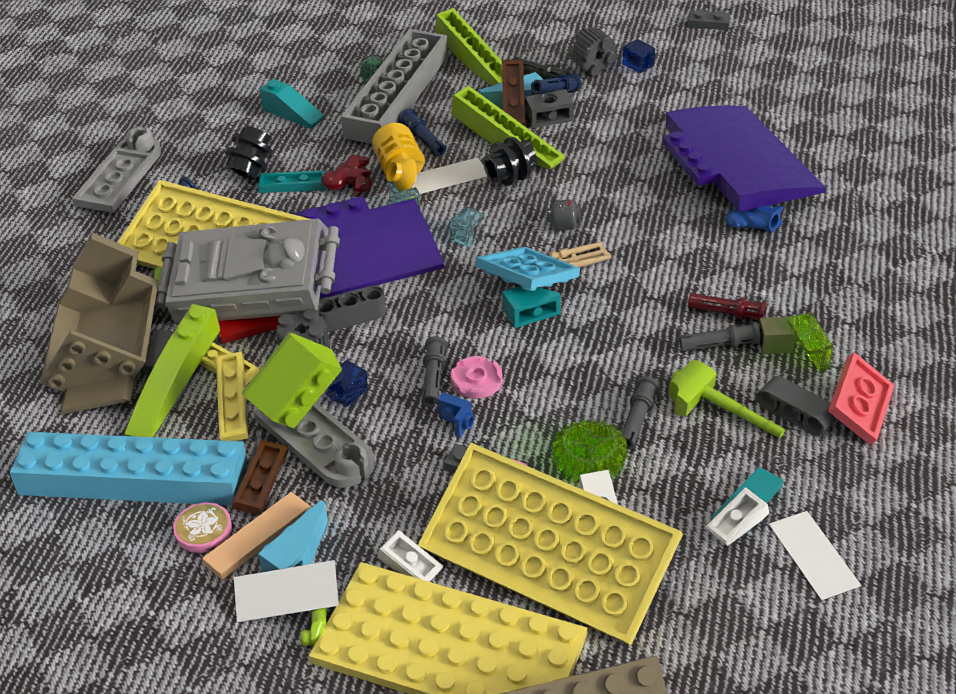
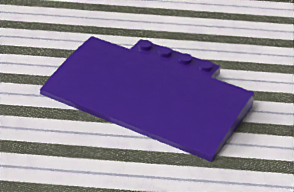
[662,105,826,212]
[291,196,444,300]

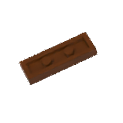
[502,59,525,125]
[233,440,288,515]

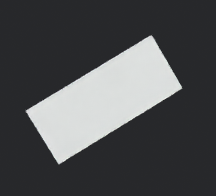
[412,158,487,195]
[769,511,862,600]
[234,560,339,622]

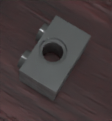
[525,89,574,128]

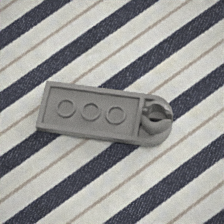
[72,126,161,213]
[253,402,375,488]

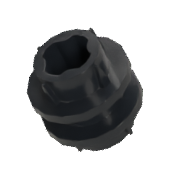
[225,126,274,179]
[483,136,537,186]

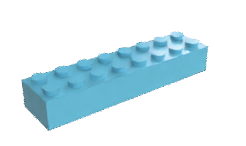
[10,432,248,506]

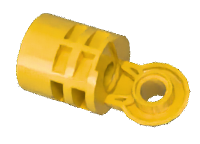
[372,123,425,194]

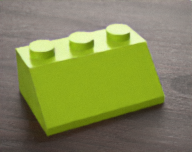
[242,332,342,428]

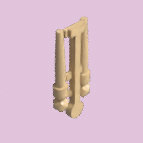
[549,242,611,268]

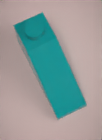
[260,79,325,129]

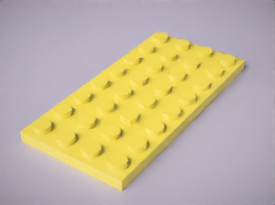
[117,180,308,269]
[418,443,683,646]
[309,562,588,694]

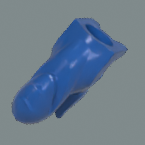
[725,204,783,233]

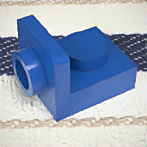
[437,392,474,437]

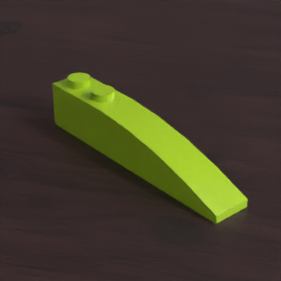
[435,8,502,86]
[451,85,565,170]
[124,304,220,437]

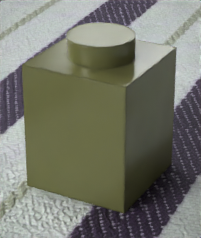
[759,316,799,354]

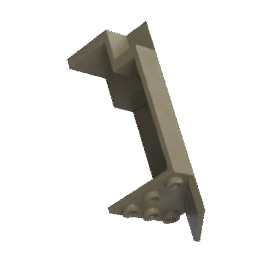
[40,232,159,415]

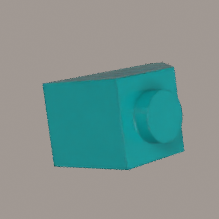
[502,286,561,328]

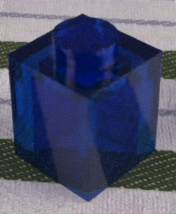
[622,39,655,73]
[327,360,368,407]

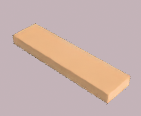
[202,492,310,580]

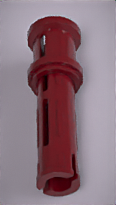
[688,293,767,322]

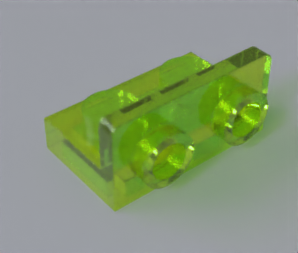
[788,312,833,371]

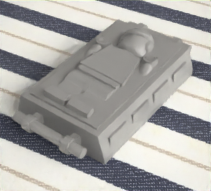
[155,218,340,324]

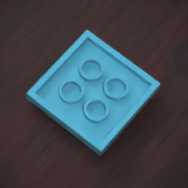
[475,247,580,291]

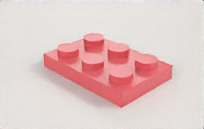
[828,352,895,445]

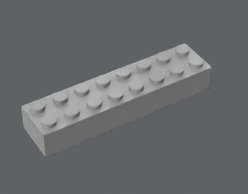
[341,29,448,144]

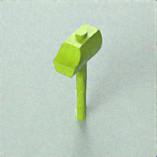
[668,359,785,439]

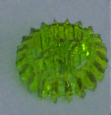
[552,417,628,482]

